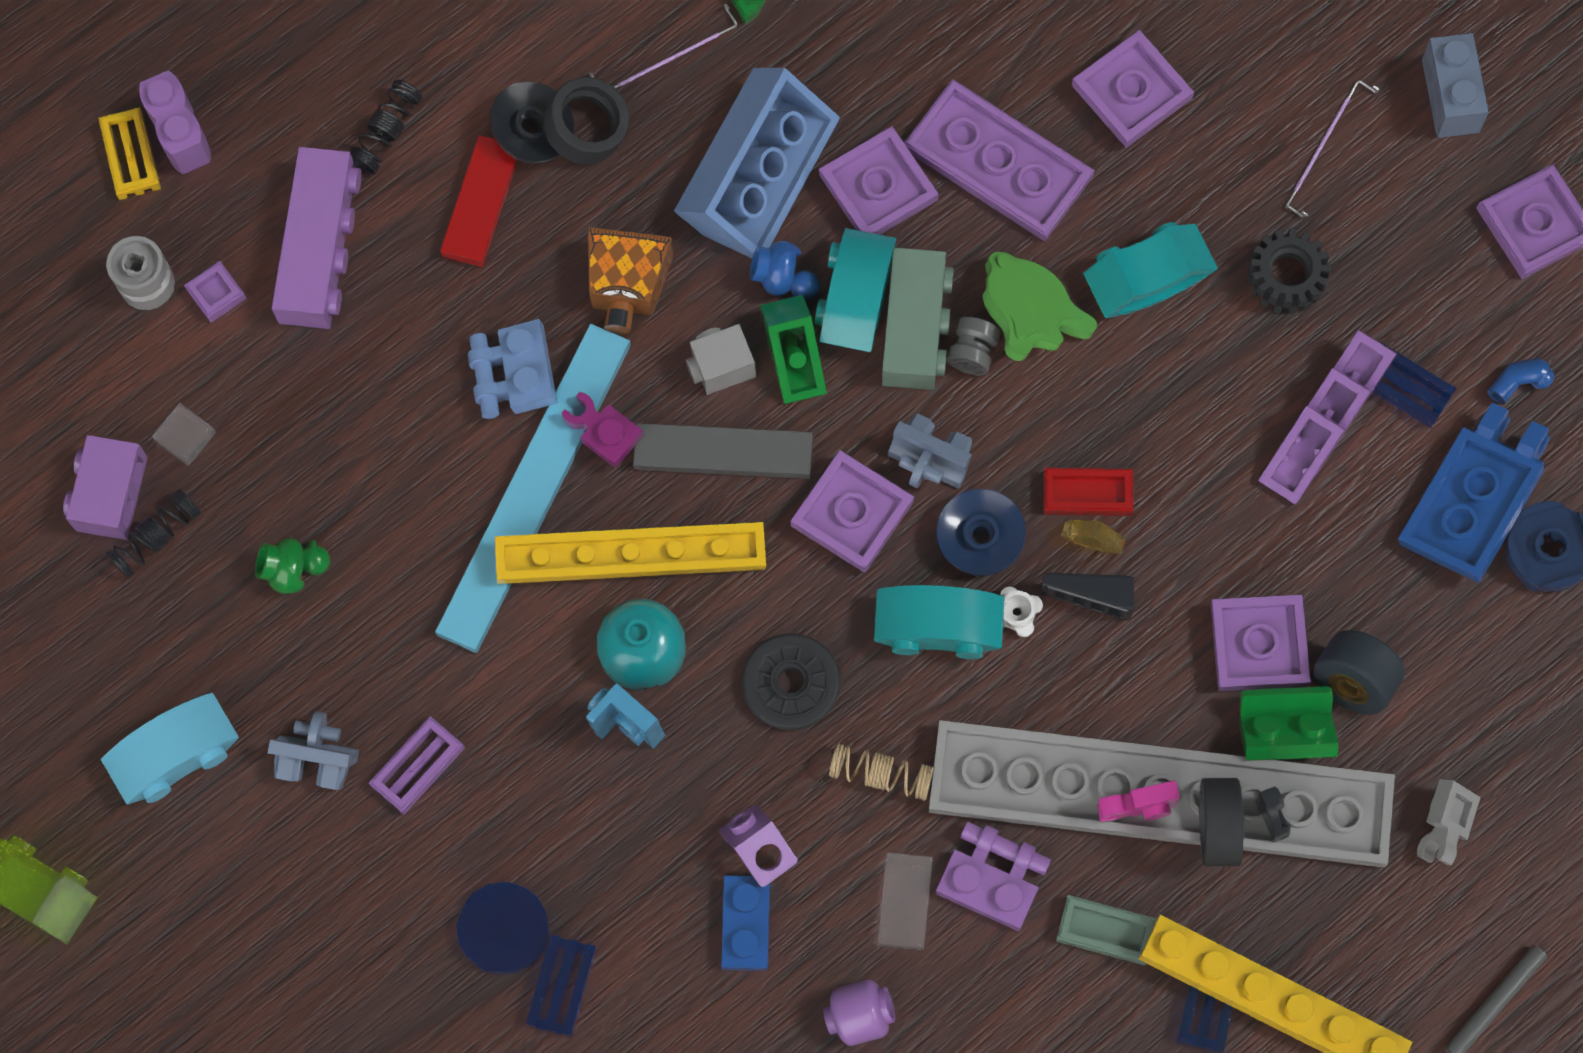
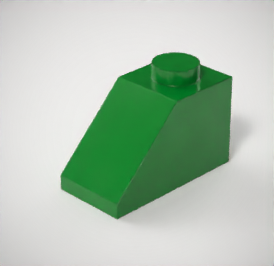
[760,295,827,404]

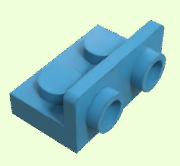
[586,683,665,749]

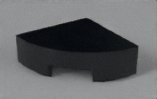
[1255,786,1291,843]

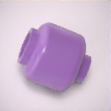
[823,979,896,1046]

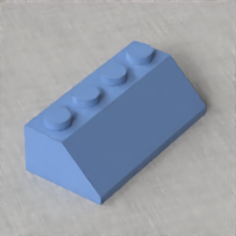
[674,68,840,258]

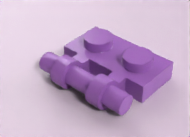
[936,822,1051,932]

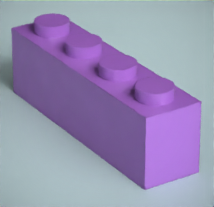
[272,147,361,329]

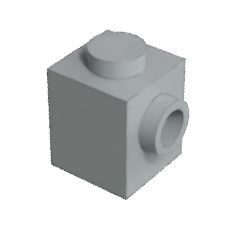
[686,324,756,395]

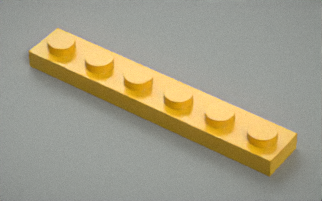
[495,522,766,584]
[1138,915,1413,1053]

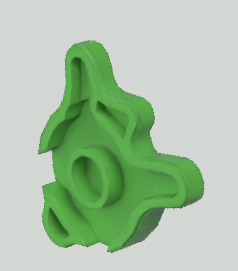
[982,252,1097,361]

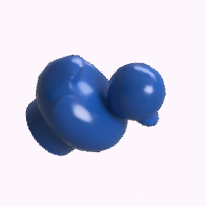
[750,241,820,301]

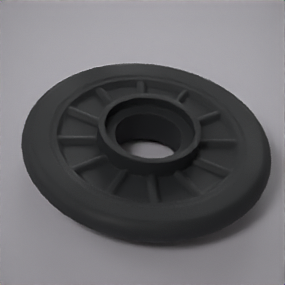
[741,633,841,730]

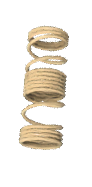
[829,743,934,801]

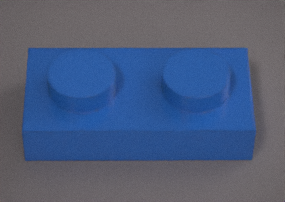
[721,876,770,971]

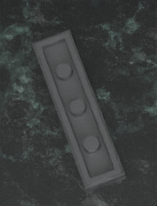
[633,423,813,479]

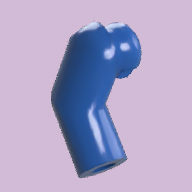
[1487,358,1554,405]

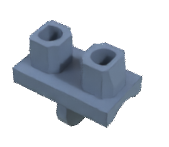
[887,413,972,489]
[268,711,359,790]

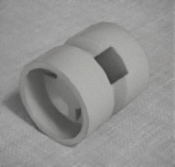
[106,236,175,310]

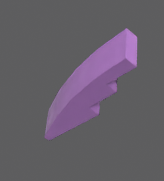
[1258,330,1397,505]

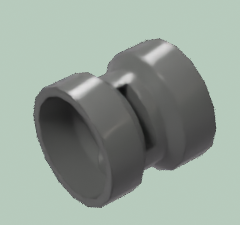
[946,317,1001,376]

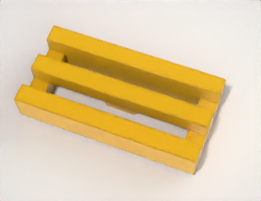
[98,107,161,200]

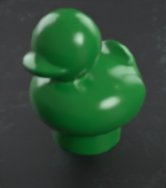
[255,538,330,594]

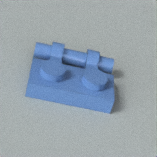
[468,319,557,419]

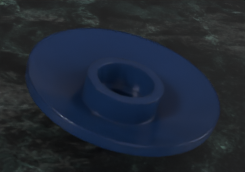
[936,489,1026,576]

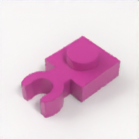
[1096,780,1180,823]

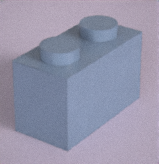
[1422,33,1489,138]

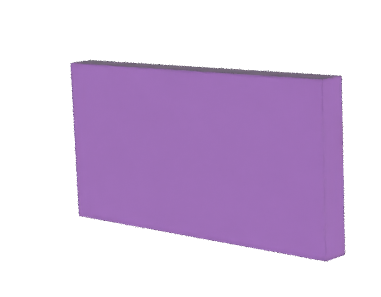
[904,79,1095,242]

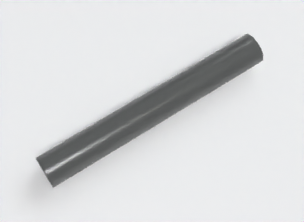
[1444,945,1548,1053]

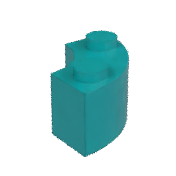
[1083,222,1218,318]
[815,228,897,352]
[874,585,1004,659]

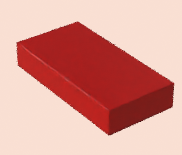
[1044,468,1134,516]

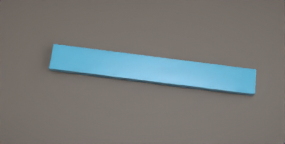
[435,324,631,654]

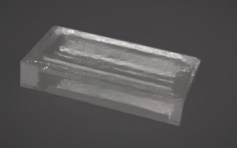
[878,853,933,951]

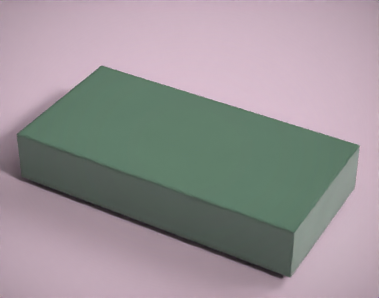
[1056,895,1156,965]

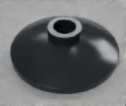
[489,82,574,164]

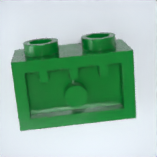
[1239,686,1338,761]

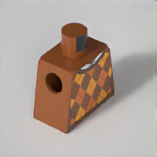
[588,227,674,334]

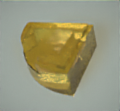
[1061,520,1126,554]

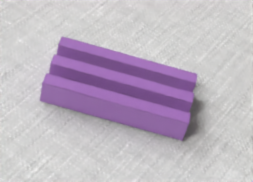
[369,716,465,815]

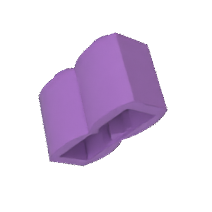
[139,71,211,175]

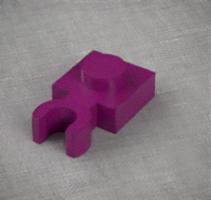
[562,392,644,469]

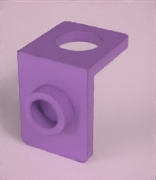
[719,805,797,887]

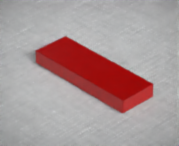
[440,135,518,267]

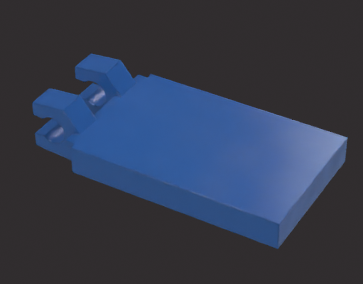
[1398,402,1550,583]

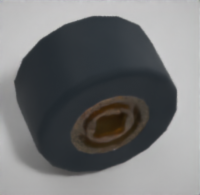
[1314,630,1405,715]

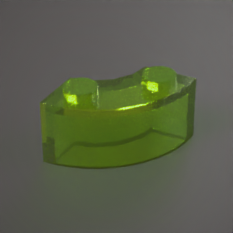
[0,835,98,944]

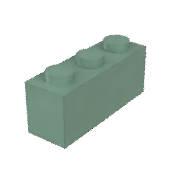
[882,248,954,390]

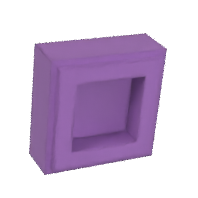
[184,261,247,323]

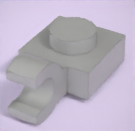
[1417,779,1480,865]

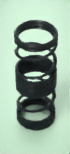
[350,79,423,174]
[106,489,202,578]

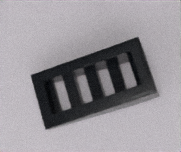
[1041,573,1134,620]

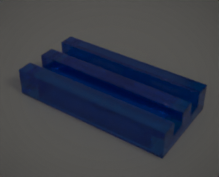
[1373,342,1457,428]
[526,934,597,1037]
[1176,985,1233,1053]

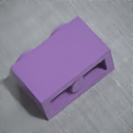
[63,435,148,540]

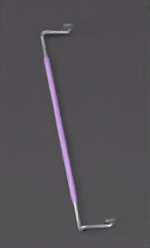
[589,4,737,88]
[1285,80,1380,218]

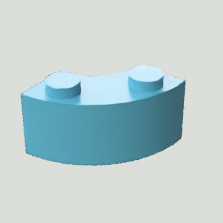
[101,693,239,804]

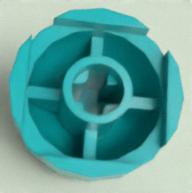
[597,599,686,691]

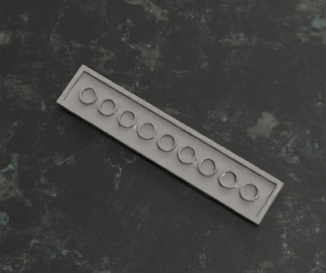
[929,720,1395,868]

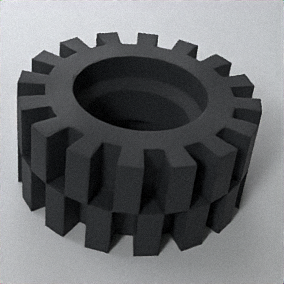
[1247,228,1330,314]

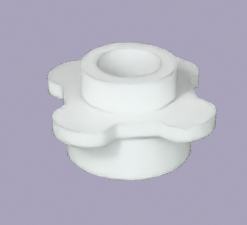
[1000,587,1043,637]

